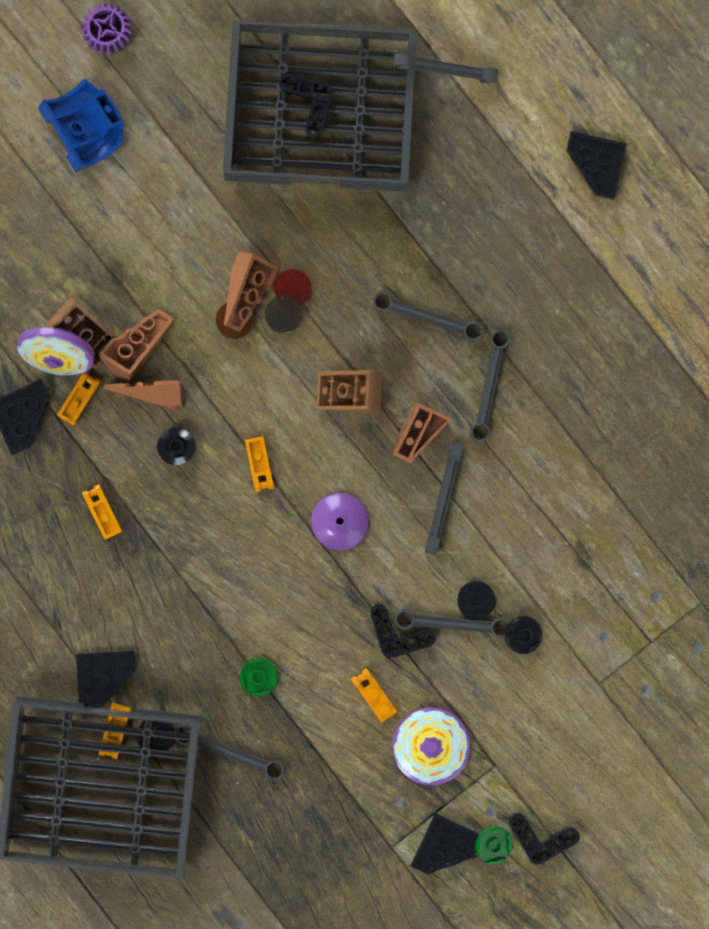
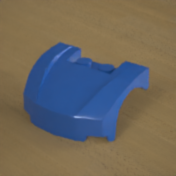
[38,79,124,173]

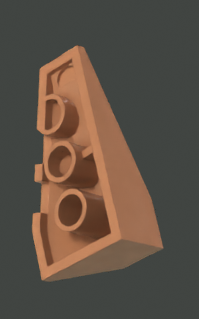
[224,251,279,332]
[98,309,174,384]
[104,381,183,411]

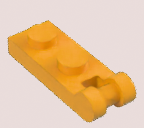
[57,372,102,426]
[245,436,274,493]
[82,484,123,540]
[351,668,397,723]
[99,703,131,760]

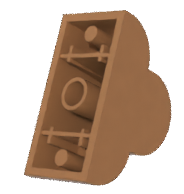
[45,296,117,370]
[316,370,383,413]

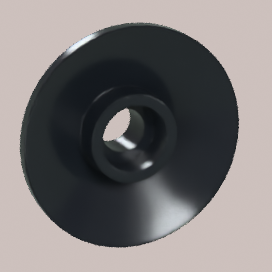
[157,427,196,465]

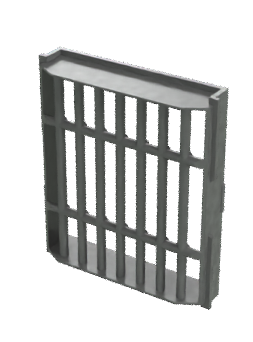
[223,21,417,192]
[0,696,202,879]

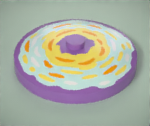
[16,328,95,376]
[393,707,470,785]

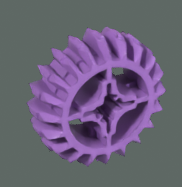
[81,3,133,55]

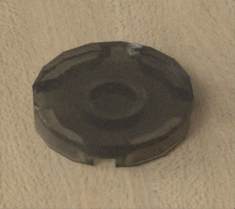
[265,295,303,333]

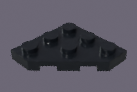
[566,131,626,200]
[0,379,50,455]
[76,650,136,708]
[410,813,479,875]

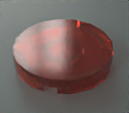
[274,269,311,307]

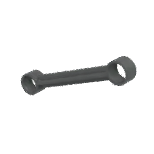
[393,53,498,83]
[373,292,483,342]
[470,329,510,442]
[425,441,464,555]
[395,610,508,638]
[176,724,285,780]

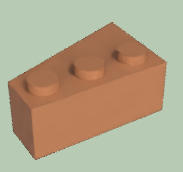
[390,403,452,463]

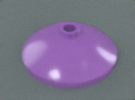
[311,493,369,550]

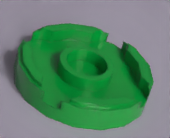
[240,658,278,696]
[475,826,513,865]

